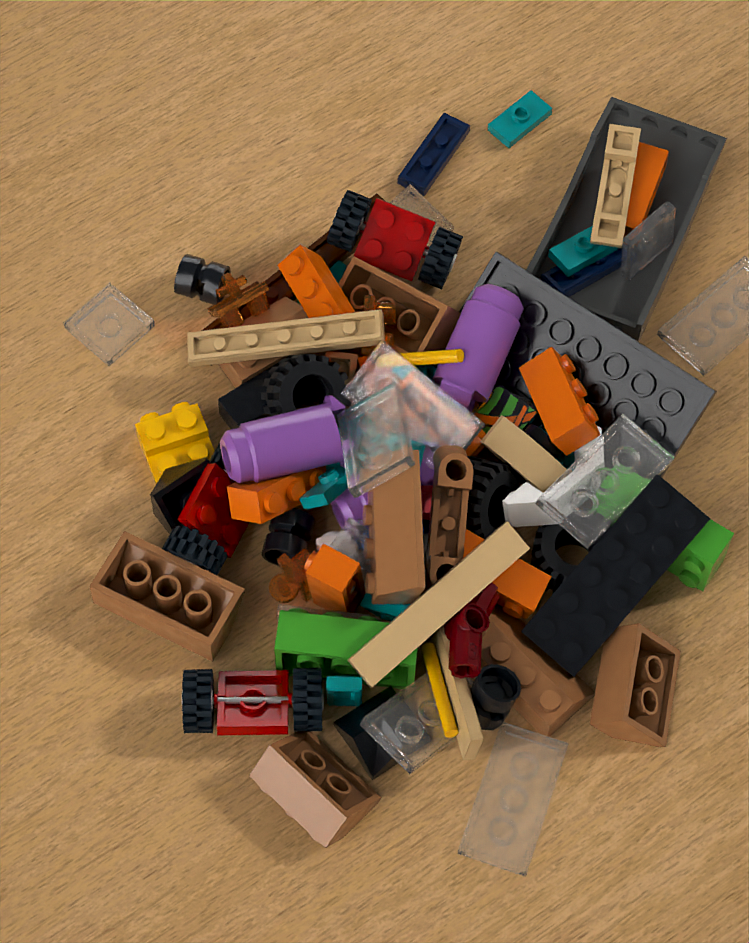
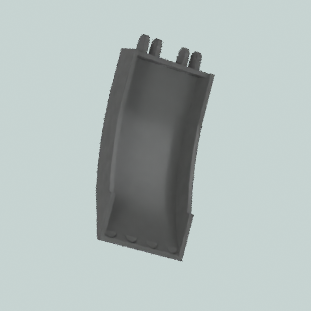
[526,97,727,341]

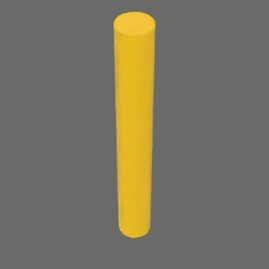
[375,349,464,368]
[421,643,459,738]

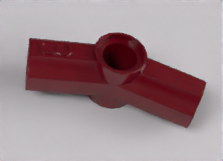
[444,582,500,679]

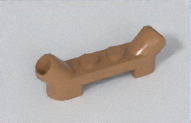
[421,445,473,595]

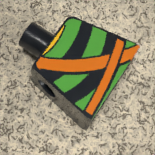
[471,384,544,459]

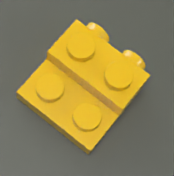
[135,402,215,484]

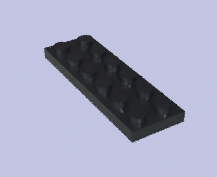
[521,474,711,677]

